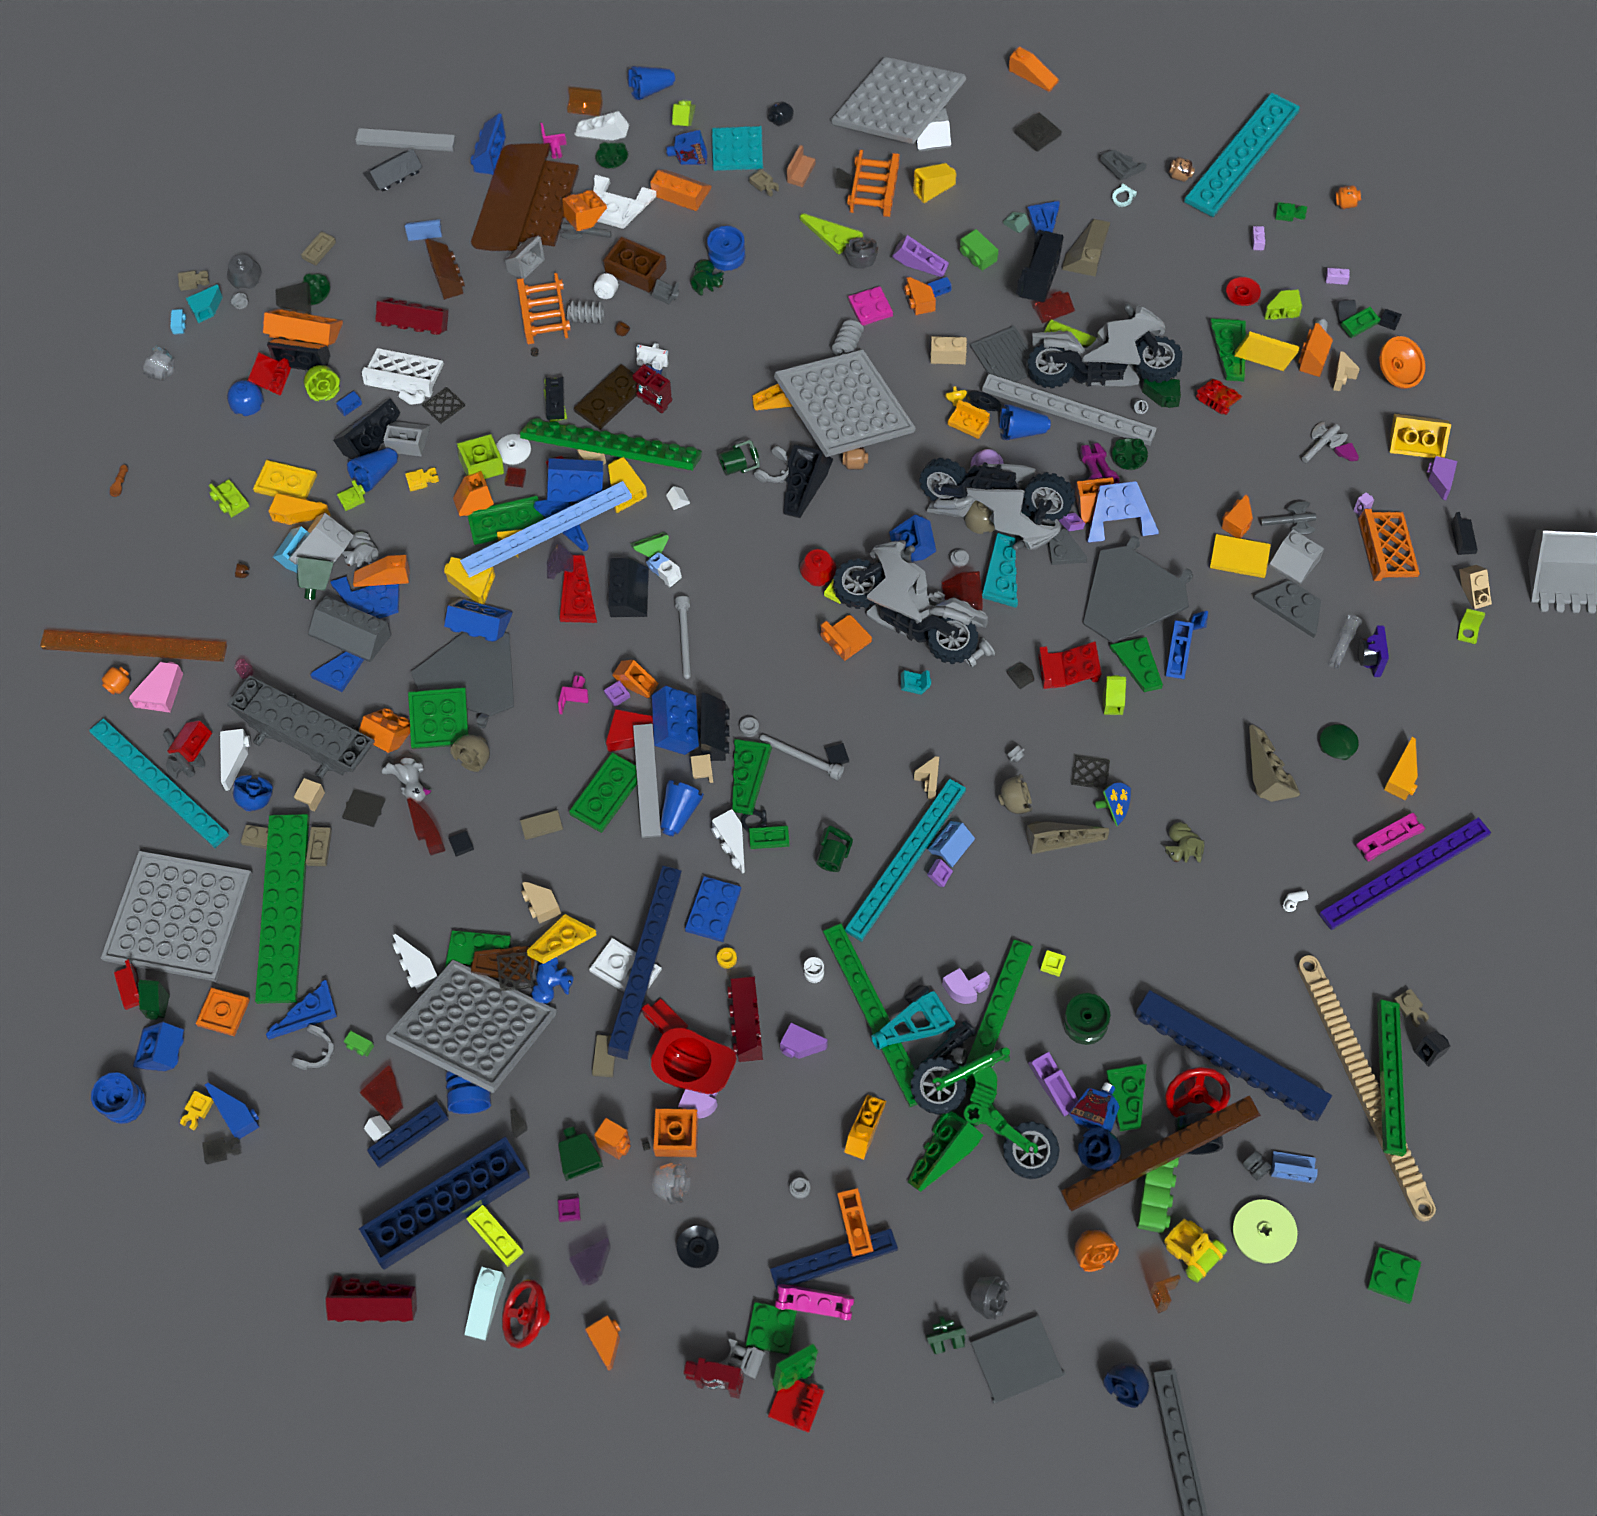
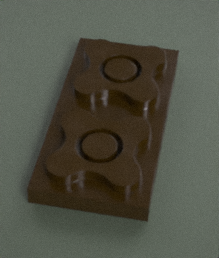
[574,364,638,430]

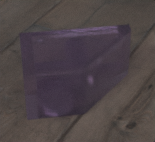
[569,1238,611,1286]

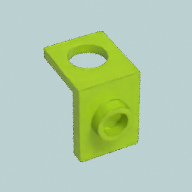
[1457,609,1485,644]

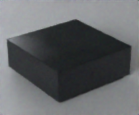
[1379,308,1402,331]
[825,743,849,765]
[448,831,474,857]

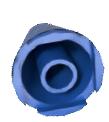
[628,66,675,100]
[999,404,1051,440]
[347,448,398,492]
[660,780,704,837]

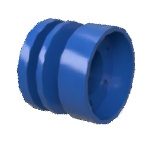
[445,1071,491,1114]
[91,1072,146,1124]

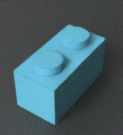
[171,309,186,334]

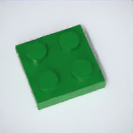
[1367,1247,1421,1304]
[746,1303,797,1355]
[773,1344,818,1391]

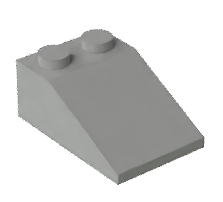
[288,513,354,565]

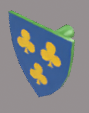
[1095,783,1131,826]

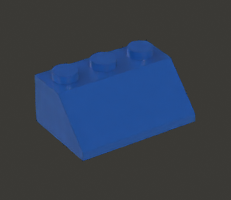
[471,114,506,175]
[444,598,513,641]

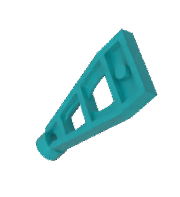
[871,991,955,1050]

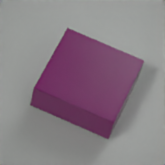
[558,1198,581,1222]

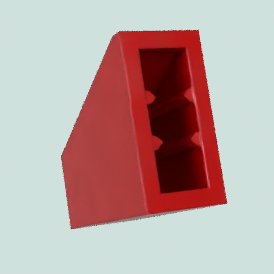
[606,709,654,752]

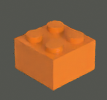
[653,1109,699,1157]

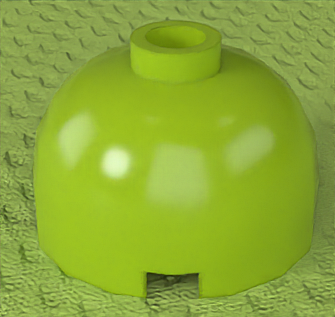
[303,365,340,401]

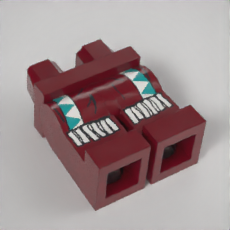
[632,364,673,414]
[684,1358,744,1399]

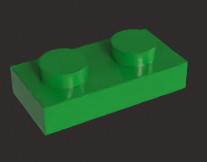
[1341,307,1381,338]
[749,826,790,849]

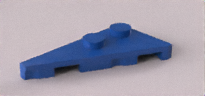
[534,500,589,551]
[311,652,364,692]
[266,980,337,1039]

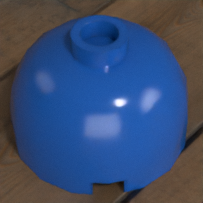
[227,380,264,416]
[233,775,273,811]

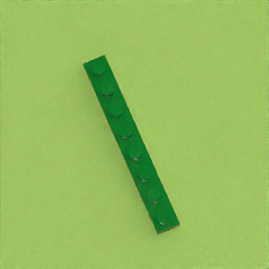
[965,940,1033,1090]
[1377,999,1407,1157]

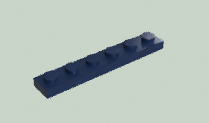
[770,1229,898,1290]

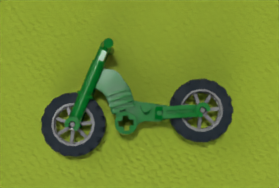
[911,1047,1060,1179]

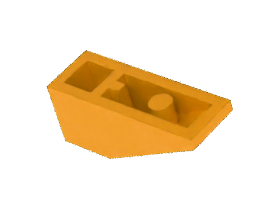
[752,384,792,410]
[1384,737,1418,800]

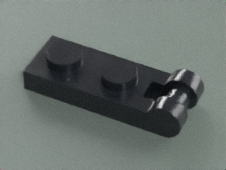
[546,377,565,420]

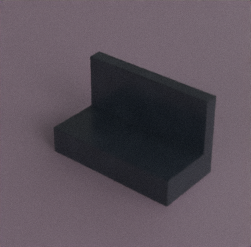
[1451,512,1478,555]

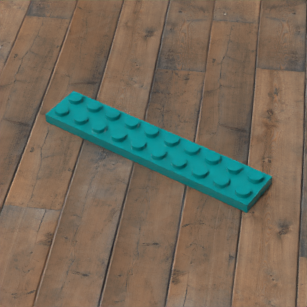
[1185,93,1300,217]

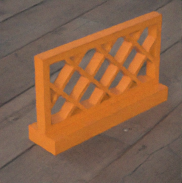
[1358,509,1420,581]

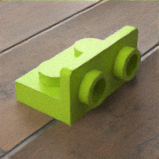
[209,480,250,518]

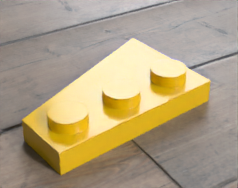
[527,914,596,964]

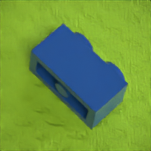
[928,277,952,297]
[336,391,362,416]

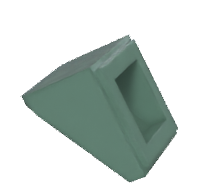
[1003,212,1029,233]

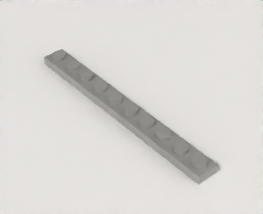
[982,374,1157,446]

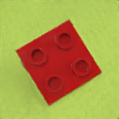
[248,353,291,396]
[1196,379,1243,415]
[1061,641,1102,686]
[768,1380,824,1433]

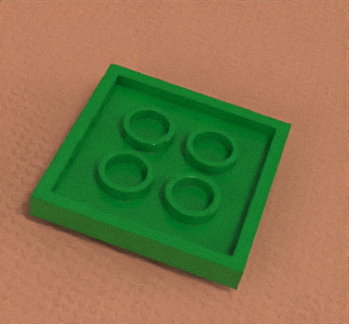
[408,688,469,749]

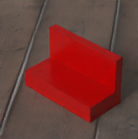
[1038,646,1066,689]
[167,721,212,762]
[114,959,139,1010]
[642,999,688,1035]

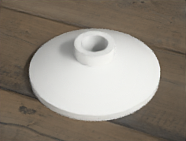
[496,434,531,465]

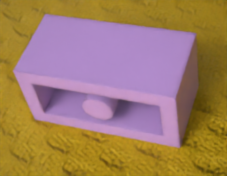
[1252,226,1265,250]
[1326,268,1349,285]
[1354,492,1374,516]

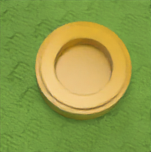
[717,947,737,969]

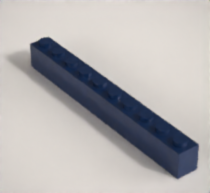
[608,866,682,1060]
[1135,990,1332,1122]

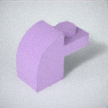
[942,968,990,1004]
[678,1089,718,1118]

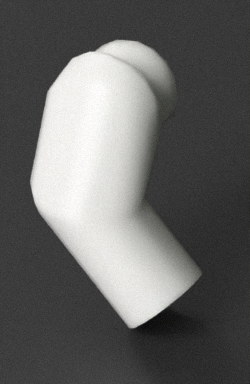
[399,390,425,405]
[1283,890,1308,912]

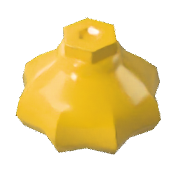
[945,386,967,406]

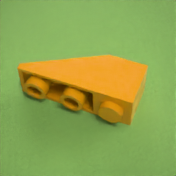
[269,493,330,525]
[844,1095,886,1160]

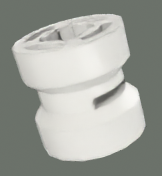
[804,957,824,983]

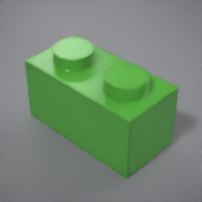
[344,1031,374,1057]

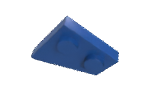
[1027,201,1060,235]

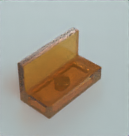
[567,86,603,116]
[1150,1274,1181,1314]

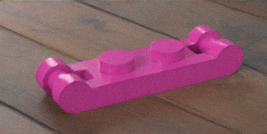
[1356,813,1426,862]
[775,1284,855,1320]

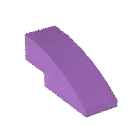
[1028,1052,1079,1116]

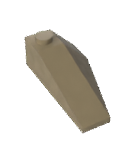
[1062,219,1110,277]
[1249,725,1301,802]

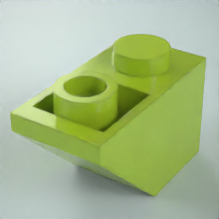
[672,100,695,126]
[1264,290,1302,320]
[1103,675,1126,715]

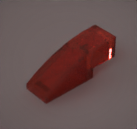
[407,798,445,855]

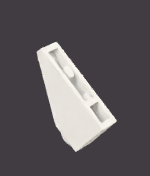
[220,729,251,791]

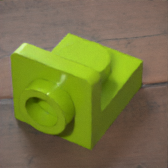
[337,480,365,511]

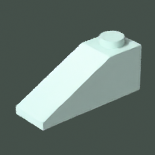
[465,1267,506,1341]

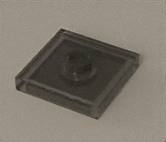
[1015,112,1062,152]

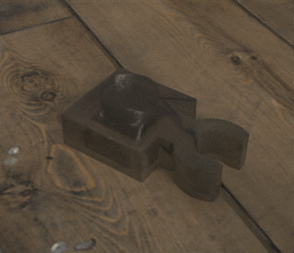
[202,1138,241,1164]

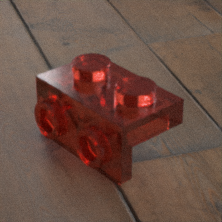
[1033,291,1075,324]

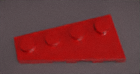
[560,555,597,623]

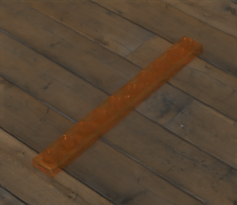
[40,630,227,662]

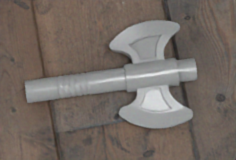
[1302,422,1348,463]

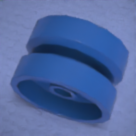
[707,226,745,271]

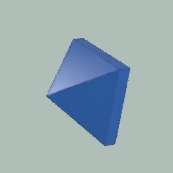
[1190,611,1208,630]

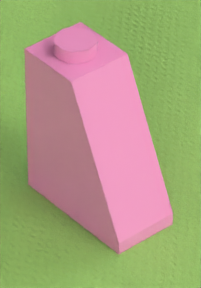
[129,662,183,713]

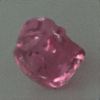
[234,659,253,679]

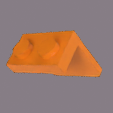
[820,615,872,661]

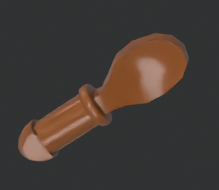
[110,465,128,497]

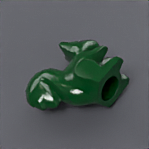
[690,260,724,296]

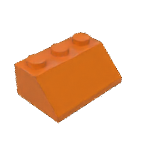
[650,170,711,212]

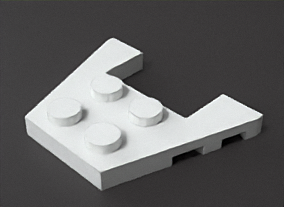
[594,175,656,229]

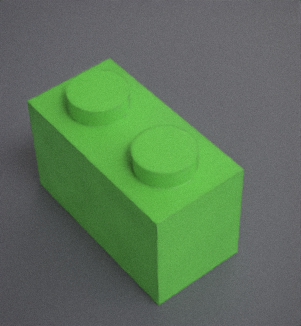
[960,229,998,271]

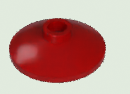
[1226,277,1261,306]

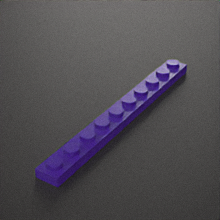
[1319,817,1491,930]

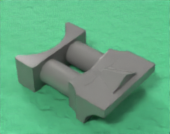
[719,1338,765,1379]

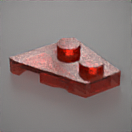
[359,1065,404,1122]

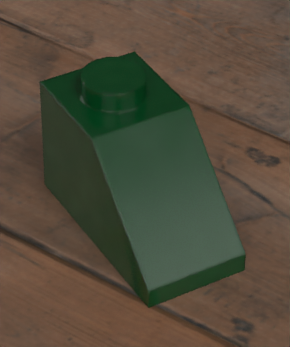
[1142,379,1181,408]
[138,980,170,1020]

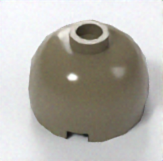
[964,501,995,534]
[450,734,490,772]
[998,774,1032,814]

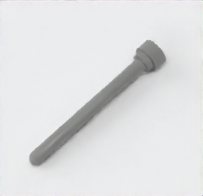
[675,596,691,679]
[759,735,844,781]

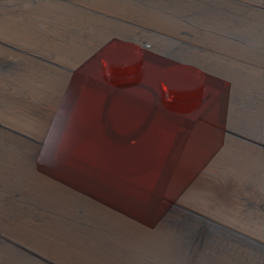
[942,571,983,611]

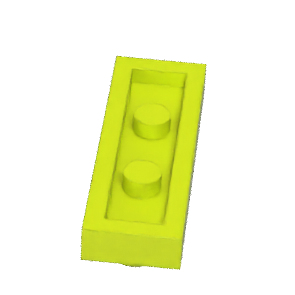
[467,1205,524,1267]

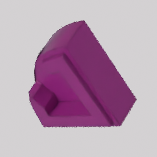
[1334,443,1359,461]

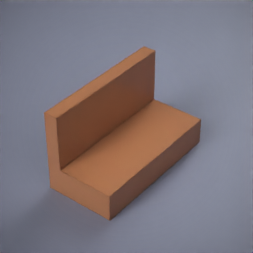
[787,145,816,187]

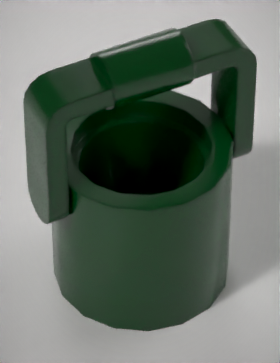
[718,440,760,476]
[816,826,853,872]

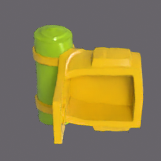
[1165,1219,1227,1283]

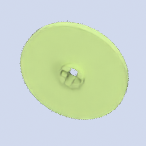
[1233,1199,1298,1264]

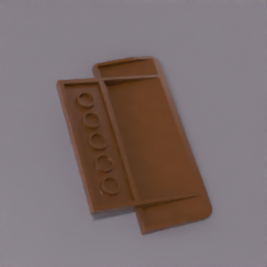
[471,143,579,251]

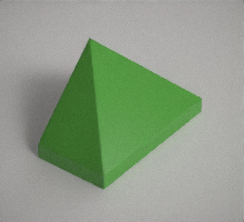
[630,532,669,558]

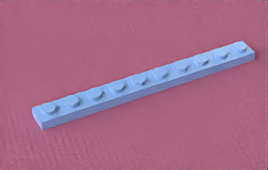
[460,481,632,578]

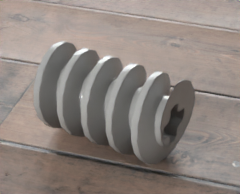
[567,300,604,324]
[832,320,864,356]

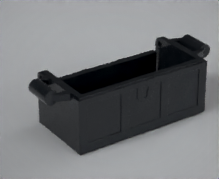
[1016,230,1064,303]

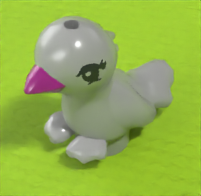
[381,758,431,803]

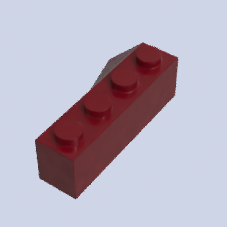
[375,297,449,335]
[727,976,763,1062]
[325,1275,417,1322]

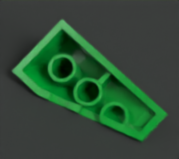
[908,1111,984,1192]

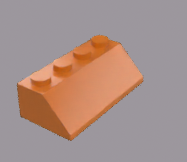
[263,309,343,347]

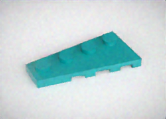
[981,533,1018,608]

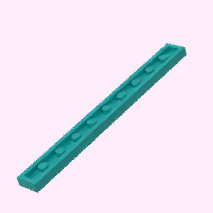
[89,718,229,849]
[845,779,966,942]

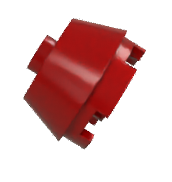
[800,549,837,586]

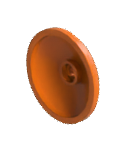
[1380,336,1425,389]

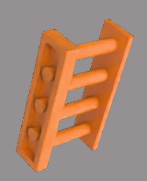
[847,150,900,217]
[517,273,571,344]

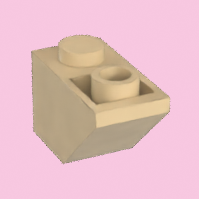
[1459,565,1492,609]
[521,882,561,924]

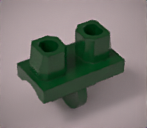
[925,1315,966,1354]

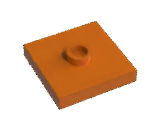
[196,987,250,1037]

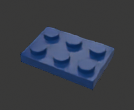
[685,877,741,942]

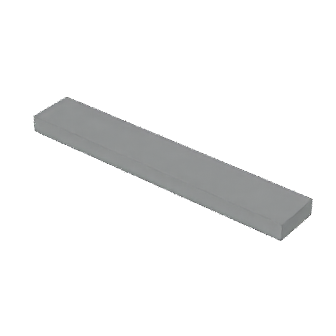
[355,128,456,152]
[633,724,661,838]

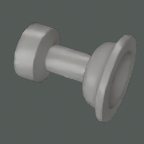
[965,637,995,668]

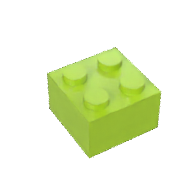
[457,434,504,479]

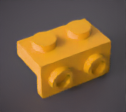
[948,400,990,439]

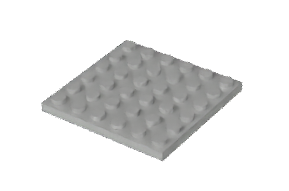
[831,57,966,144]
[774,350,916,457]
[101,851,252,982]
[386,960,557,1093]

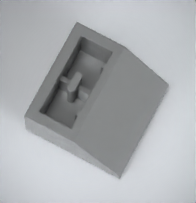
[383,421,430,457]

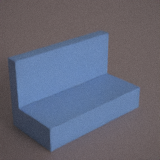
[405,220,442,241]
[928,821,975,867]
[1271,1151,1318,1183]

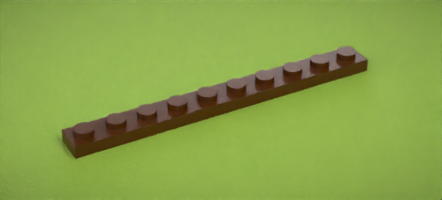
[1061,1095,1261,1211]

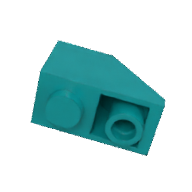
[186,285,223,323]

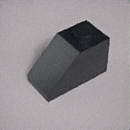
[1414,1031,1451,1067]

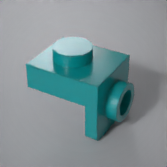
[901,670,931,695]

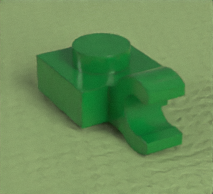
[1276,202,1307,222]

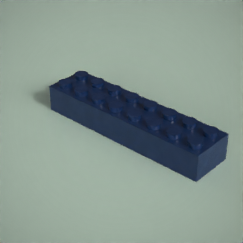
[359,1137,530,1270]

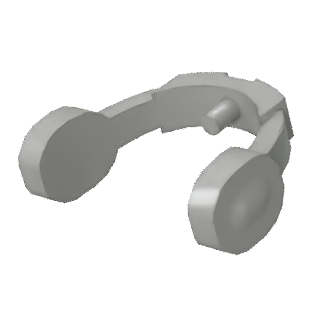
[754,446,789,483]
[291,1025,334,1070]

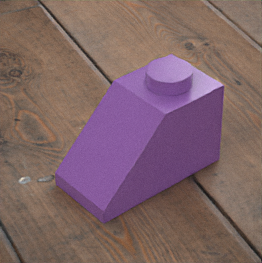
[1427,456,1457,500]
[780,1023,828,1059]

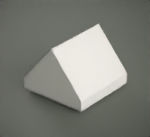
[666,486,690,510]
[364,1115,393,1143]

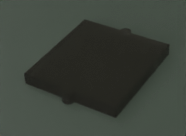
[342,790,386,827]

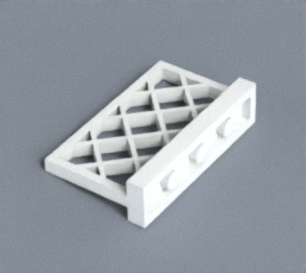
[362,348,444,397]

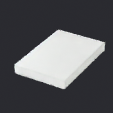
[589,938,662,993]

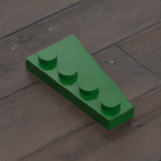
[1210,318,1246,382]
[732,739,772,815]

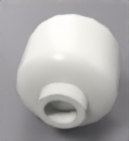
[593,273,619,299]

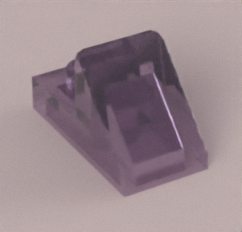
[547,544,574,579]

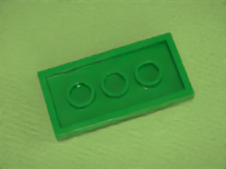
[468,496,543,545]
[569,753,638,833]

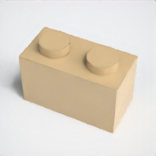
[931,337,967,364]

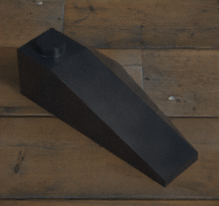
[333,398,400,459]
[784,445,833,518]

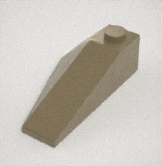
[1026,821,1109,854]

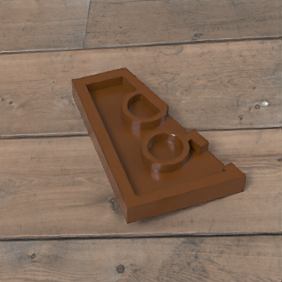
[471,944,535,984]

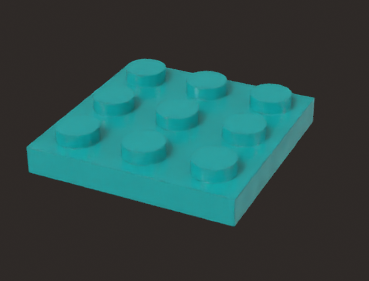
[712,126,763,171]

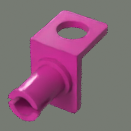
[541,123,567,159]
[558,675,589,714]

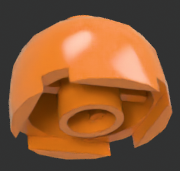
[1074,1230,1119,1272]

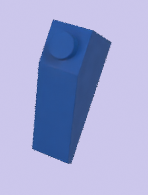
[1166,620,1194,679]
[205,1083,259,1140]

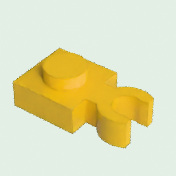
[405,468,439,492]
[180,1091,214,1131]

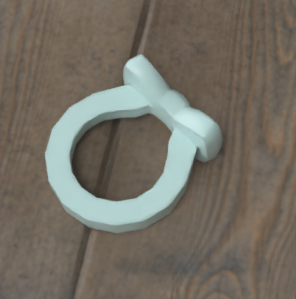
[1112,184,1136,207]

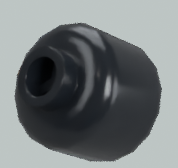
[769,102,794,126]

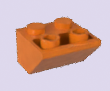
[562,190,607,231]
[1298,323,1333,377]
[453,471,494,516]
[1075,477,1114,523]
[359,708,410,753]

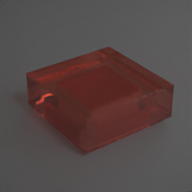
[505,467,527,488]

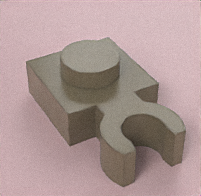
[749,169,779,196]
[178,271,209,291]
[1393,989,1429,1027]

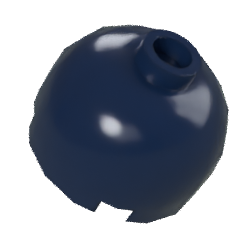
[1078,1127,1121,1171]
[1104,1363,1149,1408]

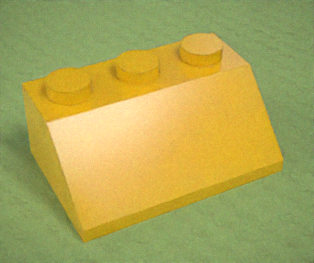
[1389,414,1451,458]

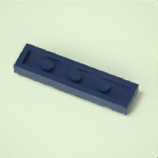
[367,1102,449,1168]

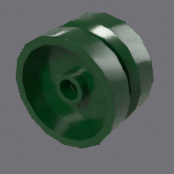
[1063,993,1111,1045]

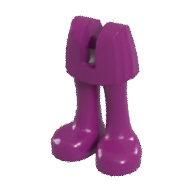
[1080,442,1120,484]

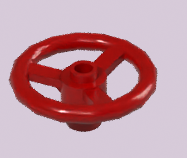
[1165,1067,1231,1118]
[502,1279,550,1349]

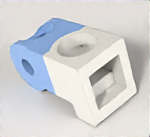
[646,552,682,587]

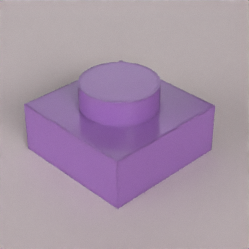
[1059,513,1085,531]
[604,681,630,707]
[927,859,953,887]

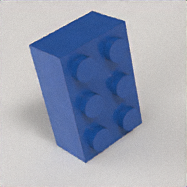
[547,458,603,502]
[652,686,699,755]

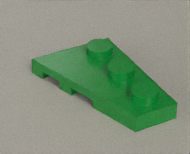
[1110,637,1163,692]
[445,931,512,968]
[1106,1064,1147,1132]

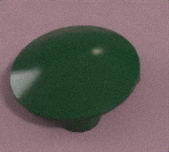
[595,142,628,168]
[298,274,330,305]
[1112,438,1148,470]
[1320,724,1359,760]

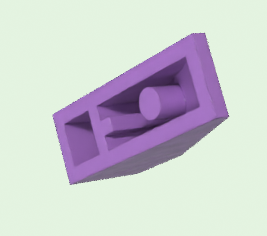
[892,235,949,277]

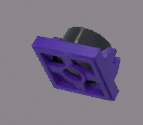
[1358,625,1389,677]

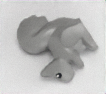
[342,532,379,568]

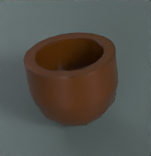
[615,321,630,336]
[235,563,250,578]

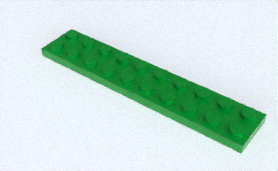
[520,418,702,471]
[255,814,310,1004]

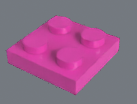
[848,286,893,326]

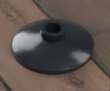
[968,391,1002,411]
[676,1226,719,1268]

